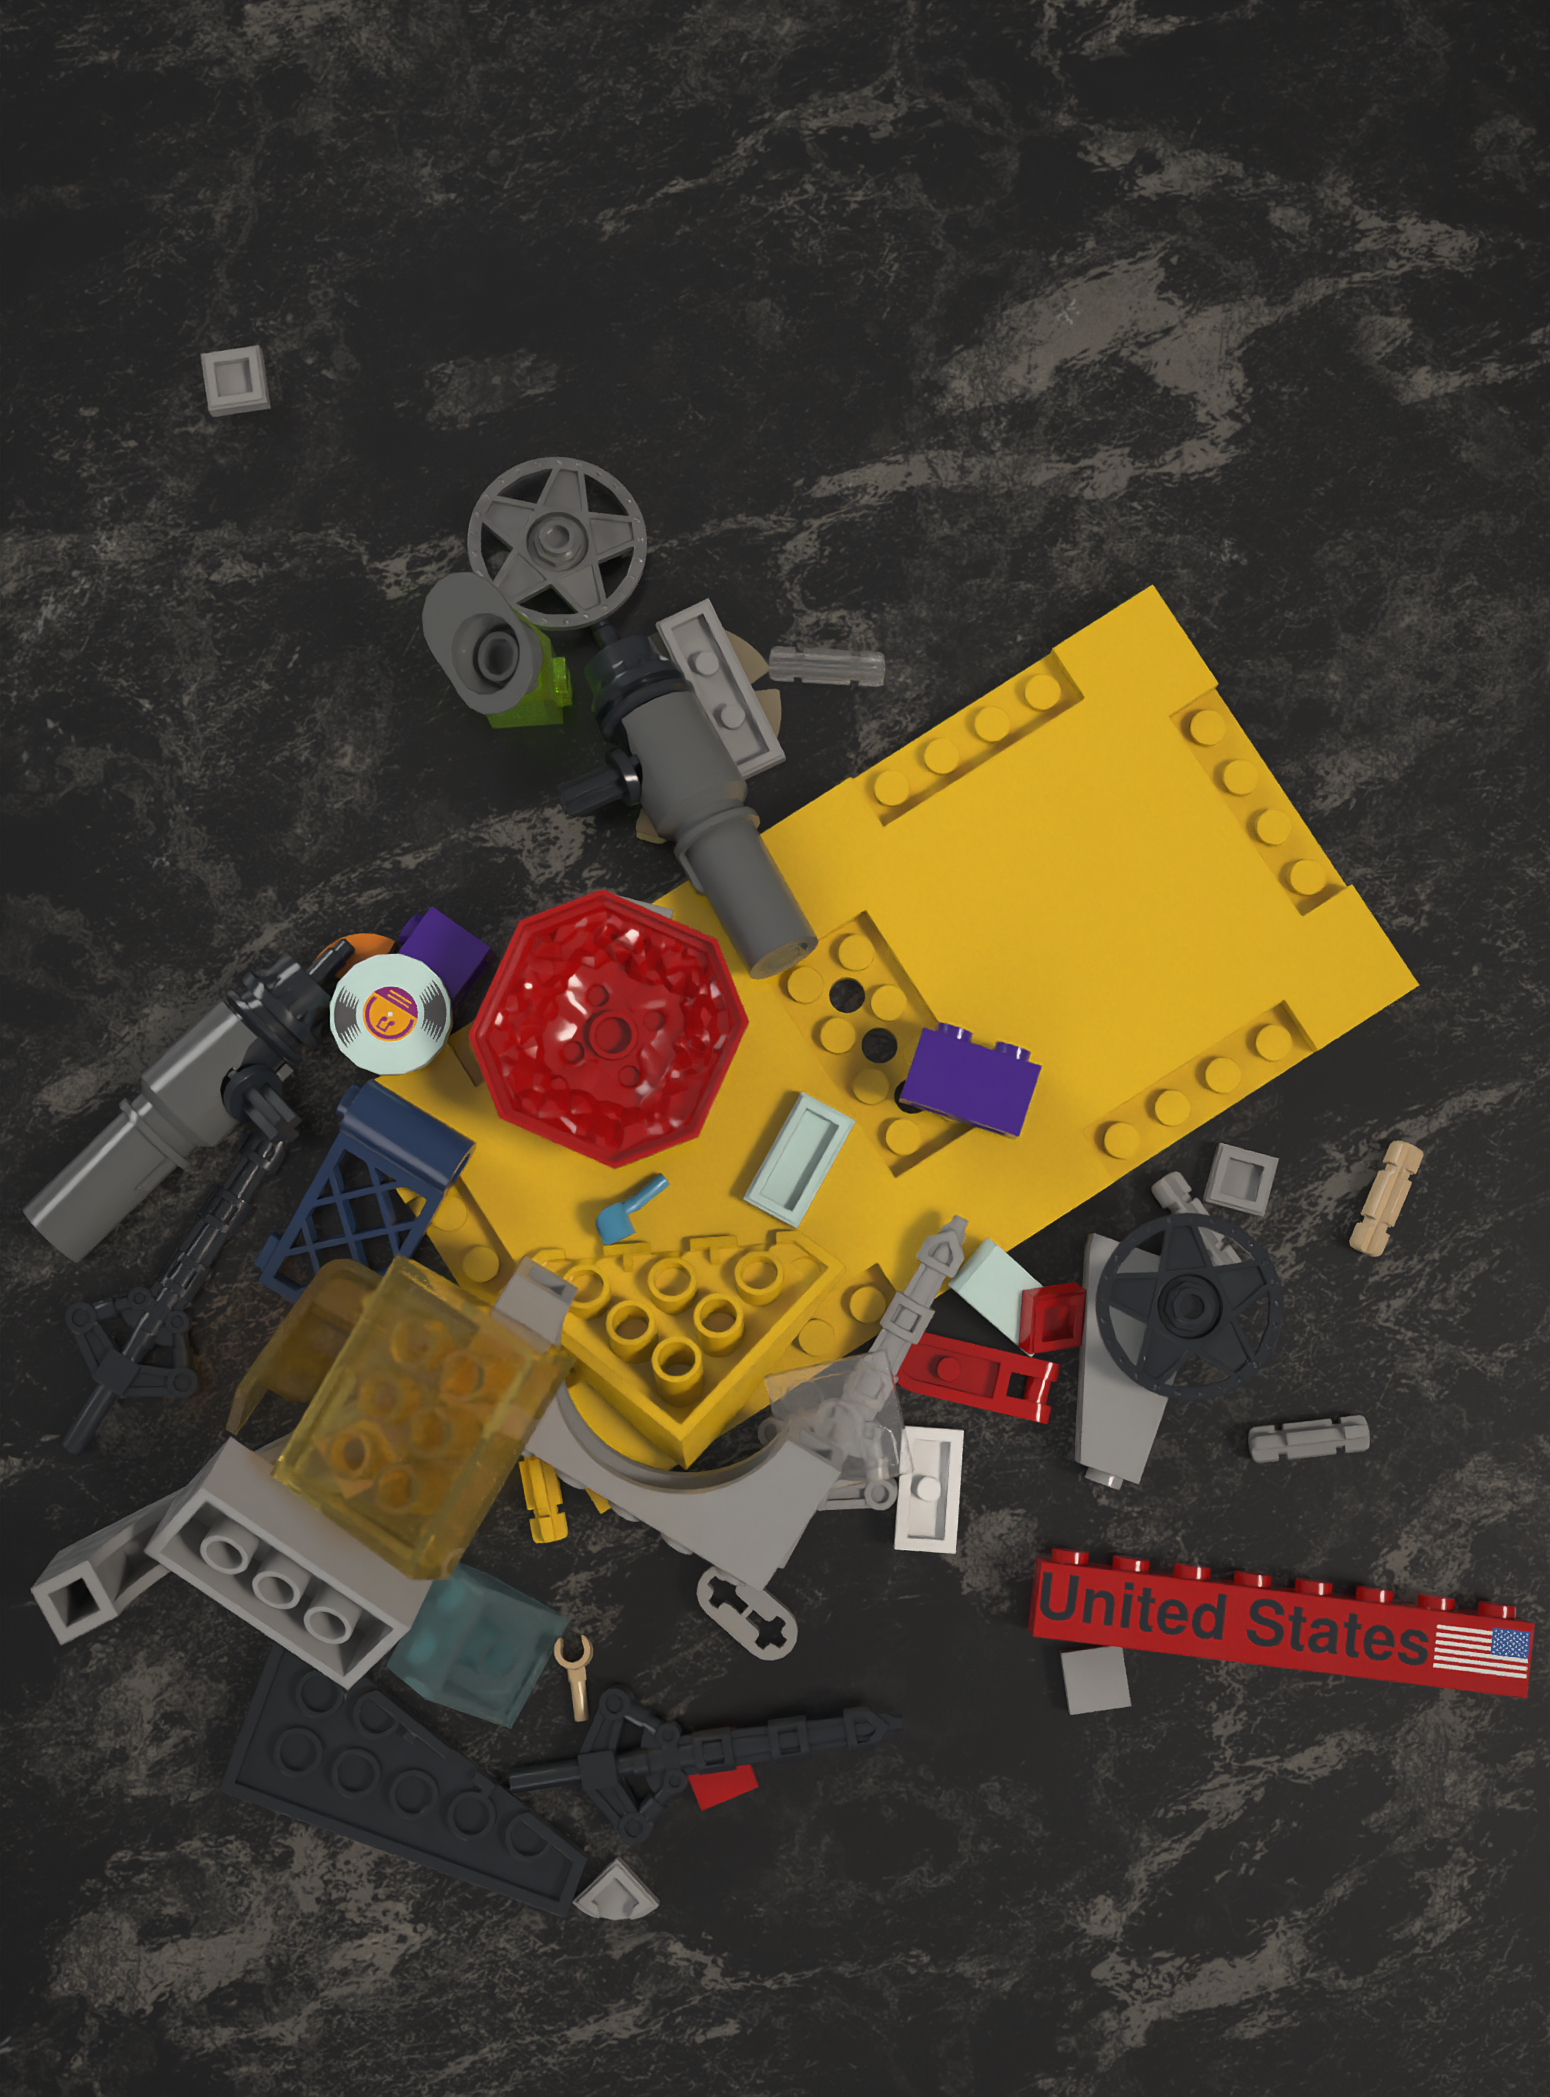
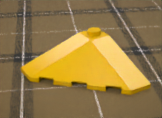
[498,1230,846,1470]

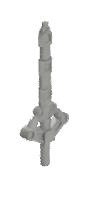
[757,1214,969,1568]

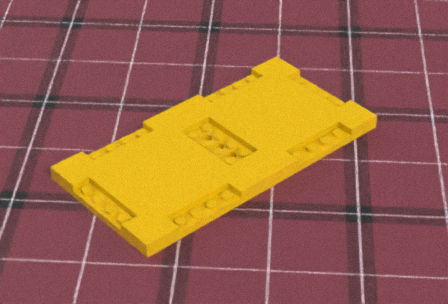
[375,585,1419,1514]

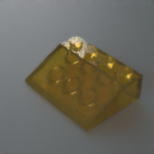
[270,1254,576,1580]

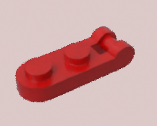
[896,1332,1061,1424]

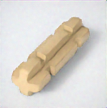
[1349,1140,1423,1257]

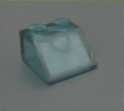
[386,1557,570,1729]

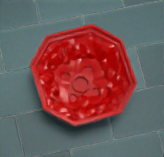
[468,889,749,1170]

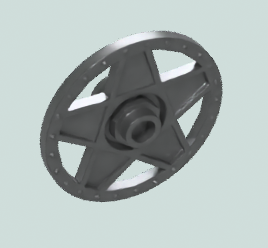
[468,457,647,631]

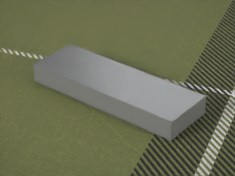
[655,598,786,780]

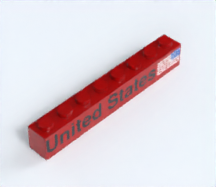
[1028,1548,1535,1698]

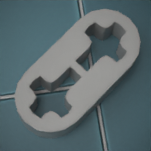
[697,1564,798,1661]

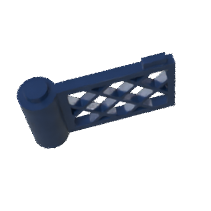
[255,1079,477,1344]

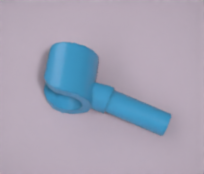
[595,1173,670,1245]

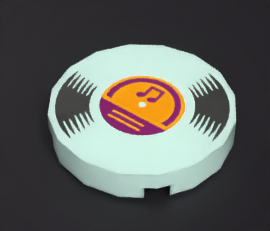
[330,954,453,1076]

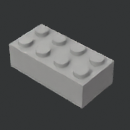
[143,1437,434,1690]

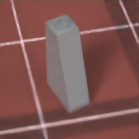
[1074,1233,1177,1490]

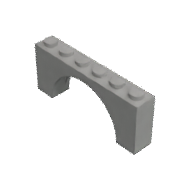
[438,1256,844,1593]
[31,1385,413,1645]

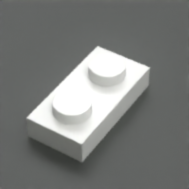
[894,1425,964,1554]

